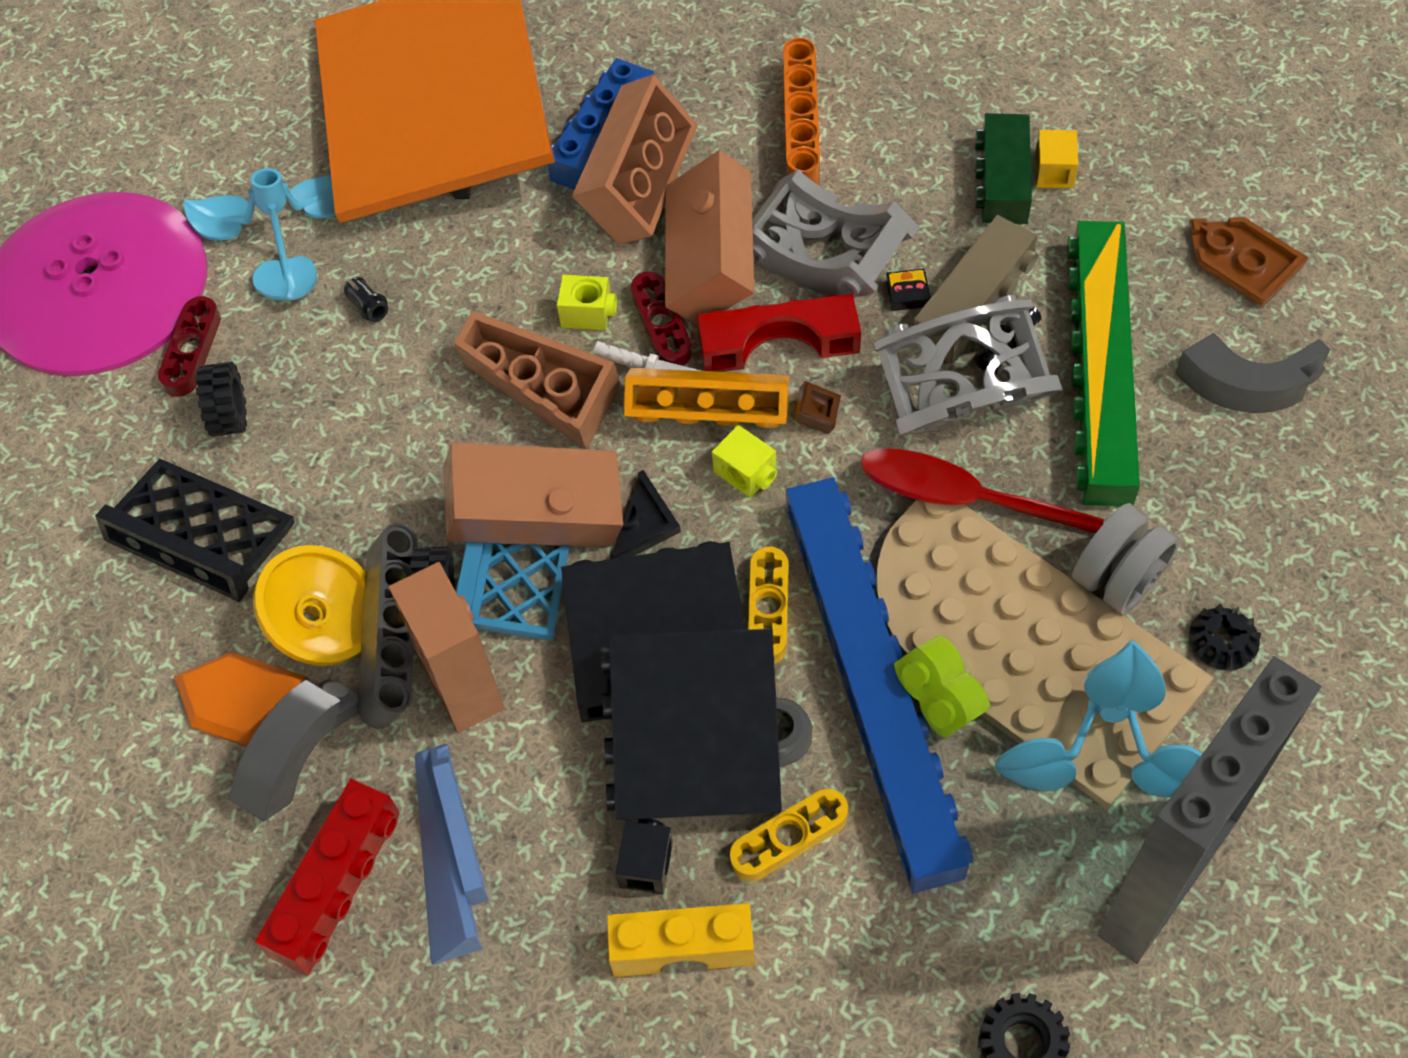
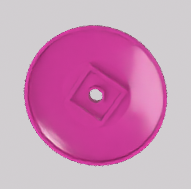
[0,192,208,376]

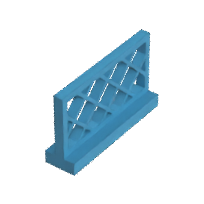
[456,542,570,641]

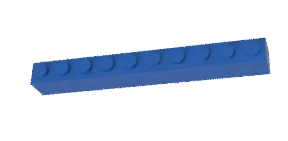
[786,477,973,894]

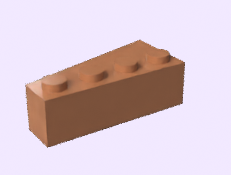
[454,311,620,449]

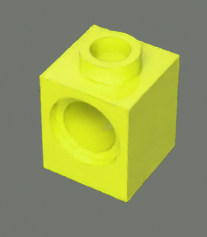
[557,274,617,330]
[712,425,778,498]

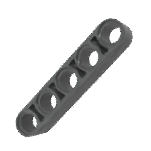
[358,523,418,729]

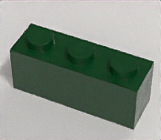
[975,113,1032,224]

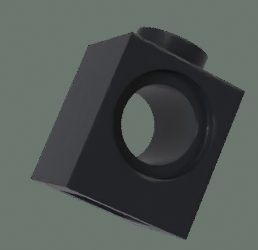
[615,818,673,894]

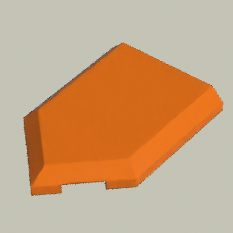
[174,652,309,747]

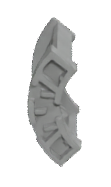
[752,169,920,298]
[873,295,1063,435]

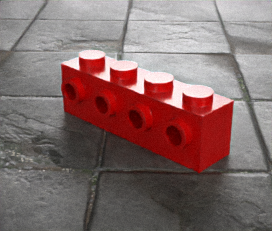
[254,778,400,976]

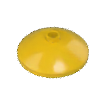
[253,545,366,666]

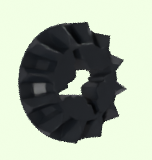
[1189,603,1261,671]

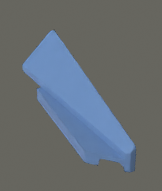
[415,743,489,964]

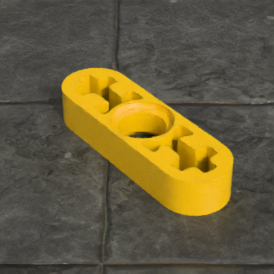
[748,547,789,664]
[730,789,848,882]

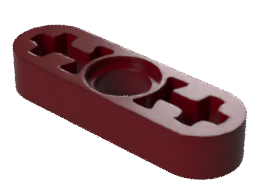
[631,272,692,366]
[158,296,221,397]

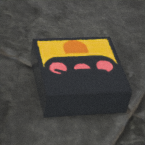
[886,268,931,311]

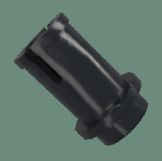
[344,276,389,322]

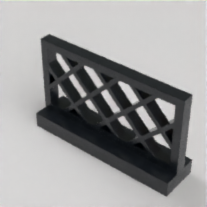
[95,458,295,602]

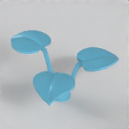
[183,168,336,301]
[995,640,1202,797]

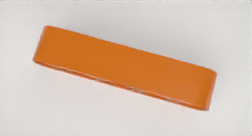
[783,37,820,186]

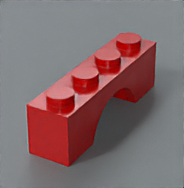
[697,293,861,372]

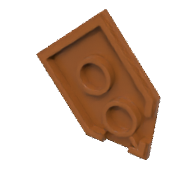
[1189,217,1308,307]

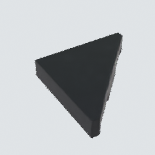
[610,470,681,559]

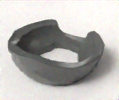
[776,697,813,767]

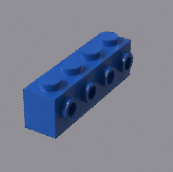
[547,58,654,190]

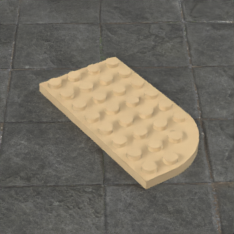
[876,500,1213,810]

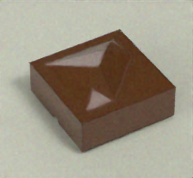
[793,381,841,434]

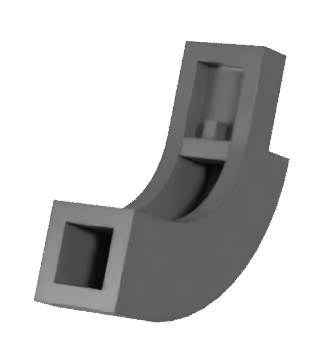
[1176,333,1331,413]
[229,679,359,821]

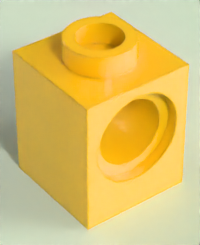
[1035,129,1079,188]

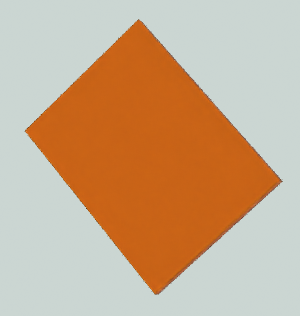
[315,0,555,223]

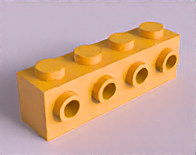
[624,368,790,428]

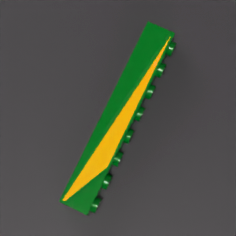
[1066,220,1140,506]

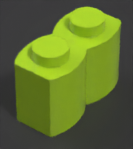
[894,635,991,739]

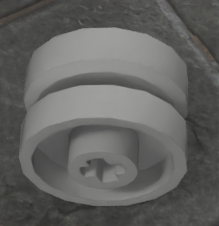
[1072,503,1180,616]

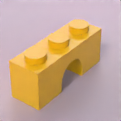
[607,903,755,977]

